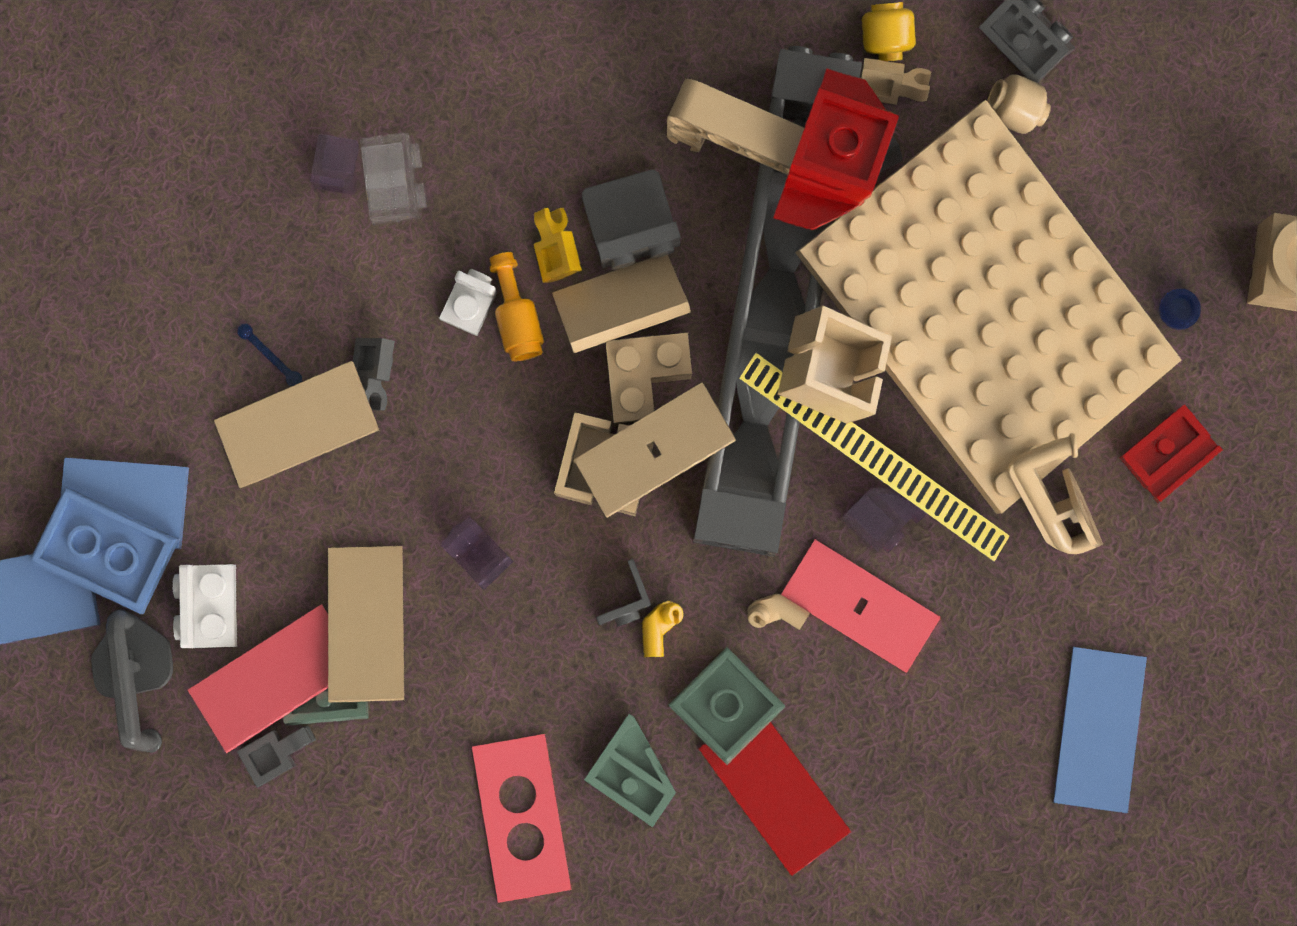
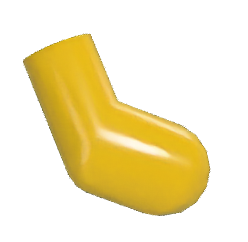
[642,601,684,657]

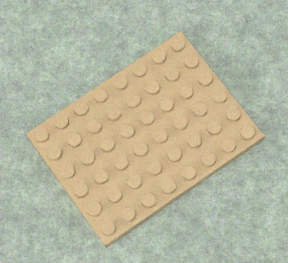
[795,100,1181,514]

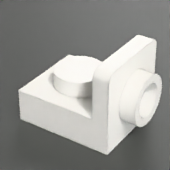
[439,269,497,336]

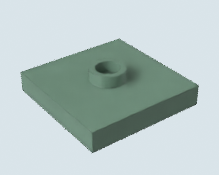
[668,647,785,765]

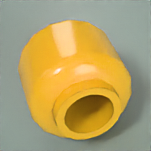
[862,2,916,61]

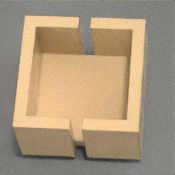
[778,306,892,424]
[554,413,654,516]

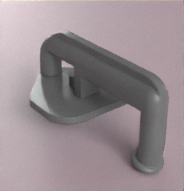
[91,610,173,753]

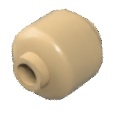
[987,74,1051,134]

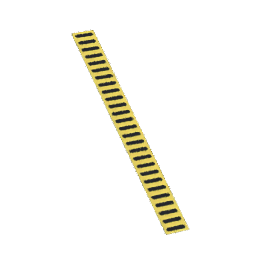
[739,353,1009,561]

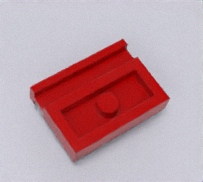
[1119,404,1223,503]

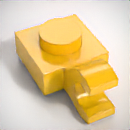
[533,208,582,283]

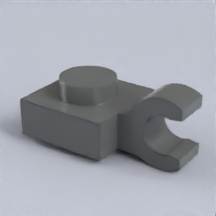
[353,338,395,411]
[237,726,316,788]

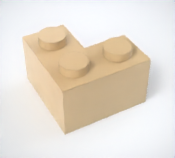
[606,333,692,427]

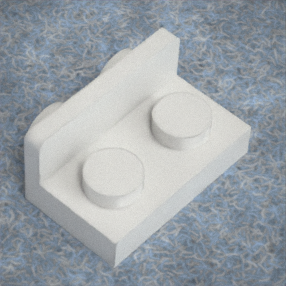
[173,564,237,648]

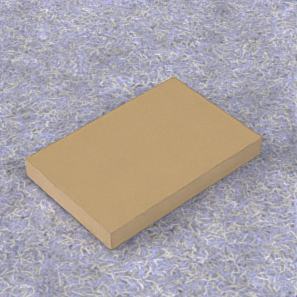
[552,255,691,353]

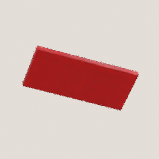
[698,722,851,876]

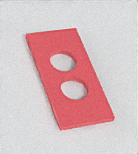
[472,734,572,903]

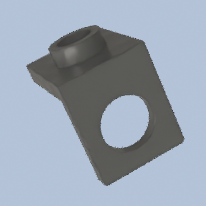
[596,558,651,627]

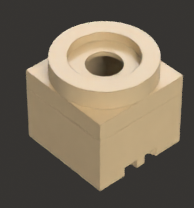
[1247,213,1297,311]

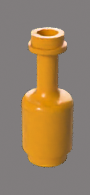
[489,252,544,362]

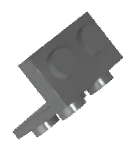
[582,170,681,270]

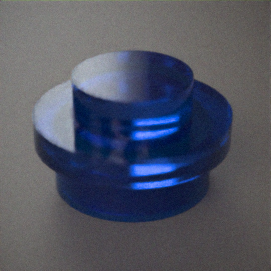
[1159,289,1201,330]

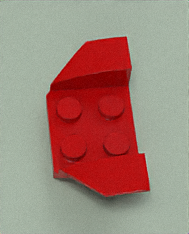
[773,68,899,230]

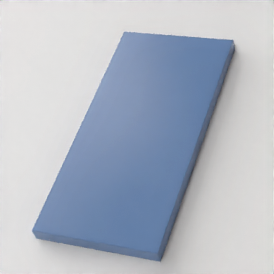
[1053,647,1147,813]

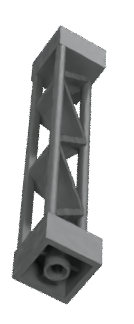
[693,46,862,557]

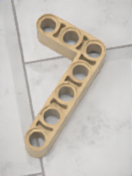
[667,79,804,175]

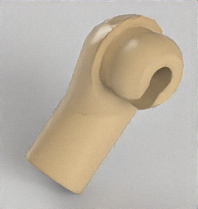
[747,594,810,630]

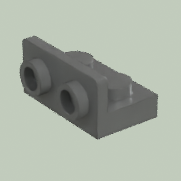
[979,0,1075,83]

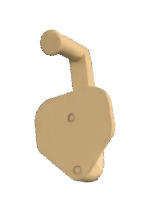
[1008,433,1103,554]

